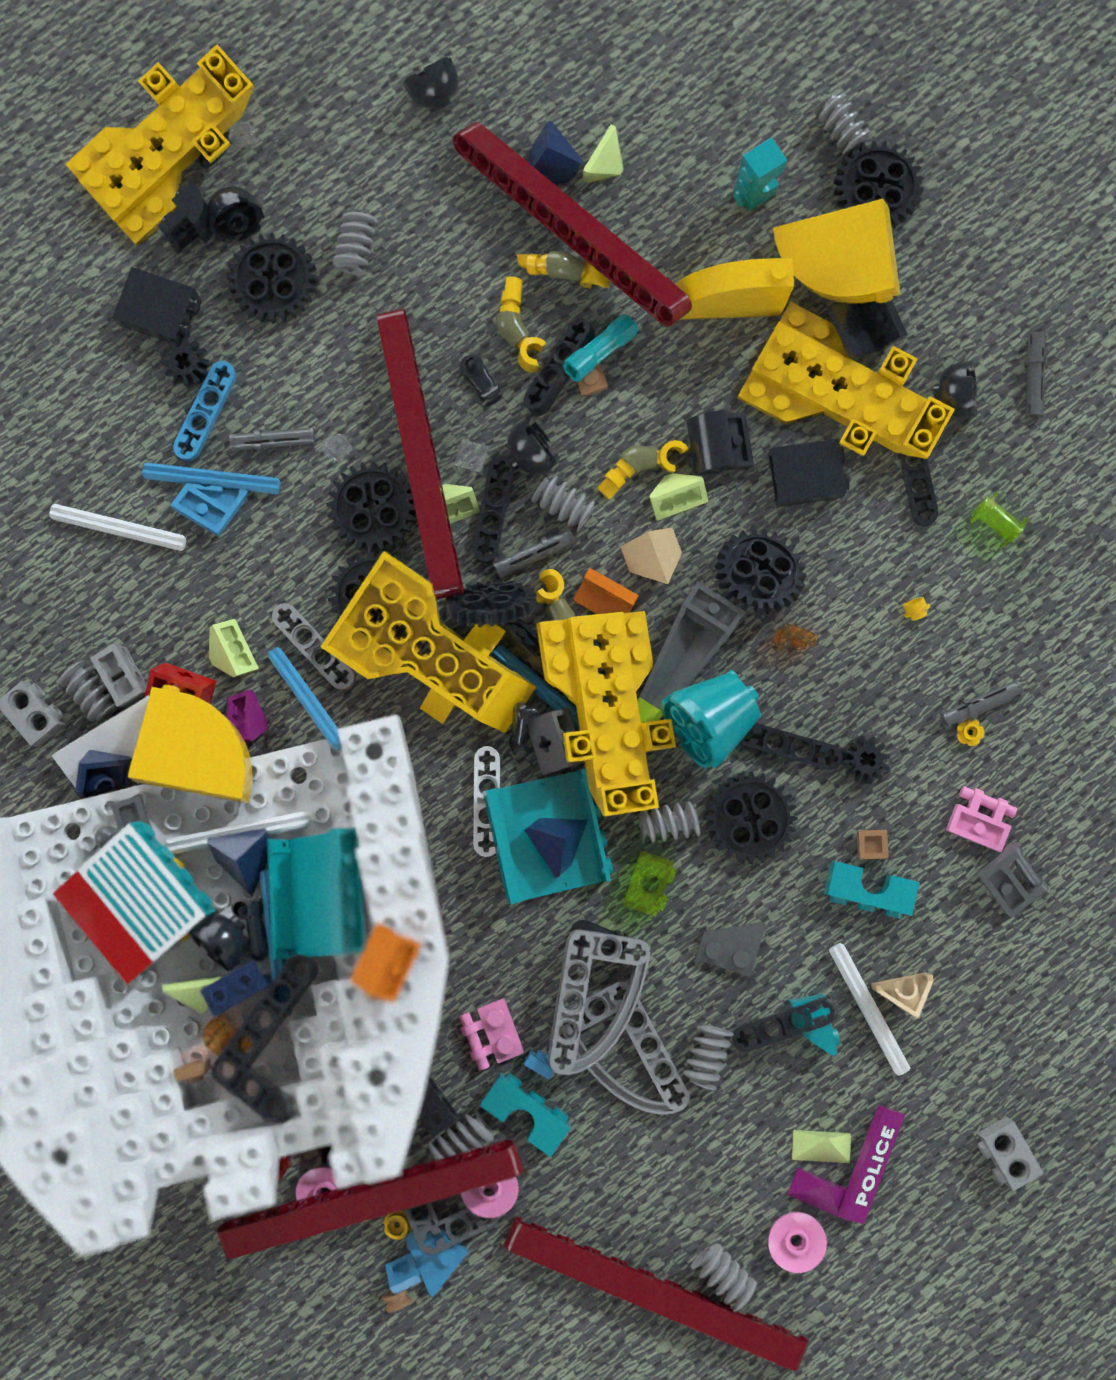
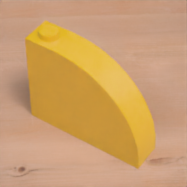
[773,199,901,304]
[675,258,794,319]
[128,685,253,804]

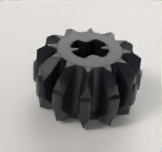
[162,338,211,387]
[841,736,890,784]

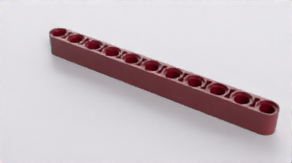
[453,122,692,327]
[377,308,464,600]
[216,1139,524,1259]
[503,1217,809,1371]

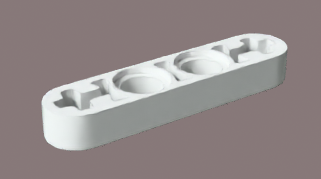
[473,746,500,857]

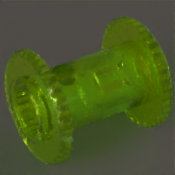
[970,491,1029,548]

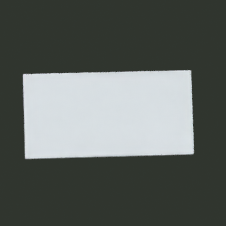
[52,695,149,787]

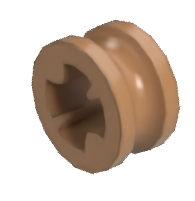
[382,1289,411,1312]

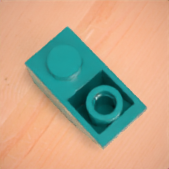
[788,994,840,1056]

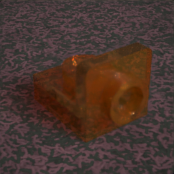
[772,623,819,653]
[202,1013,253,1066]

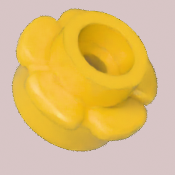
[903,597,930,621]
[957,719,985,746]
[383,1210,411,1240]

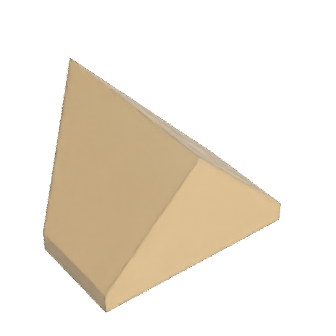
[620,528,682,584]
[871,972,934,1019]

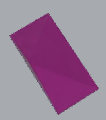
[227,689,269,743]
[787,1167,847,1218]

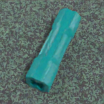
[563,314,639,382]

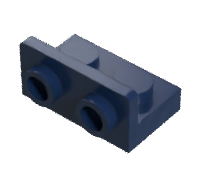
[201,961,272,1016]

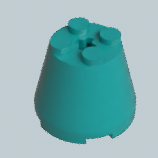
[661,670,762,769]

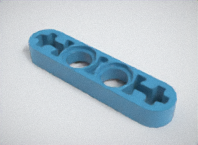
[173,361,237,462]

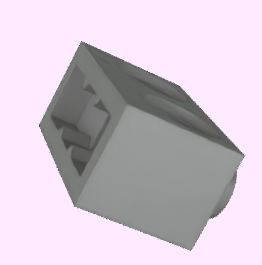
[90,643,147,709]
[0,681,65,747]
[977,1116,1044,1191]

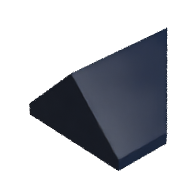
[528,121,585,183]
[75,750,133,800]
[524,818,588,878]
[207,828,270,896]

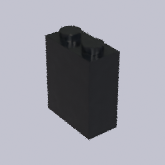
[112,267,201,345]
[768,438,850,508]

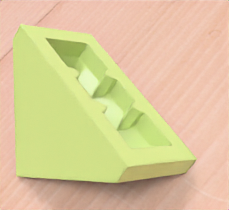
[583,124,623,183]
[650,473,709,521]
[443,484,480,524]
[209,619,259,677]
[162,975,225,1014]
[792,1130,851,1163]

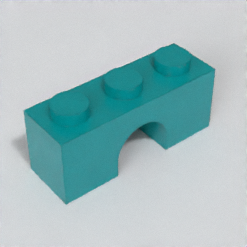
[733,137,787,212]
[823,861,920,919]
[480,1073,571,1157]

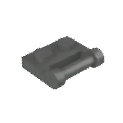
[976,842,1048,919]

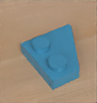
[171,483,249,537]
[405,1213,469,1297]

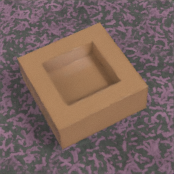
[577,363,608,397]
[856,830,889,859]
[174,1058,212,1084]

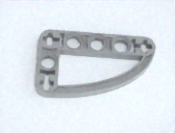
[547,930,650,1075]
[560,980,689,1114]

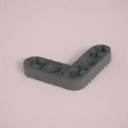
[404,1202,498,1255]

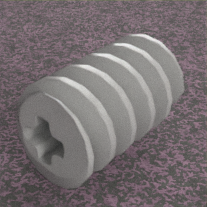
[814,93,871,157]
[332,212,378,276]
[531,475,595,533]
[59,660,119,722]
[639,801,700,845]
[683,1024,734,1090]
[428,1110,494,1160]
[690,1243,756,1311]

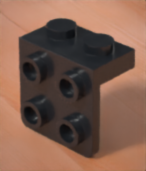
[828,300,908,358]

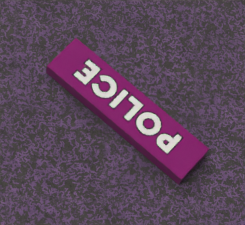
[837,1105,905,1224]

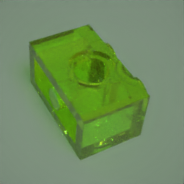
[622,850,677,916]

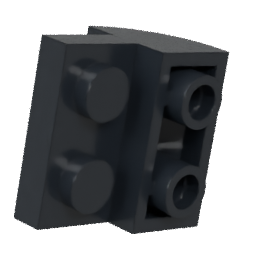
[158,181,213,254]
[686,410,754,475]

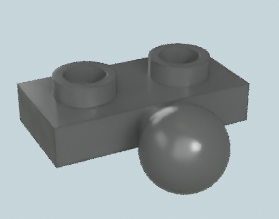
[94,795,155,848]

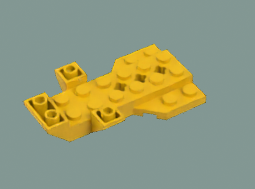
[65,45,254,246]
[737,302,955,459]
[321,552,537,733]
[536,611,676,816]

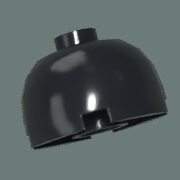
[403,57,459,111]
[207,186,264,243]
[934,361,977,418]
[507,417,560,474]
[188,913,248,972]

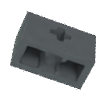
[528,708,585,775]

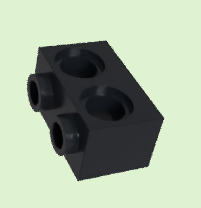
[417,1074,459,1138]

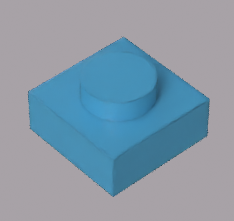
[524,1050,554,1080]
[385,1253,421,1295]

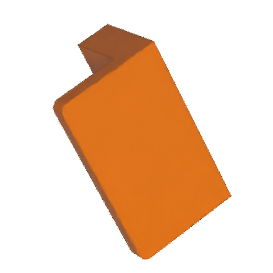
[573,567,639,614]
[350,923,422,1003]

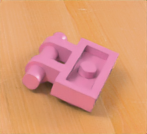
[946,786,1017,853]
[459,998,525,1071]

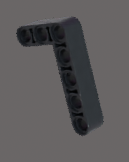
[211,955,318,1122]

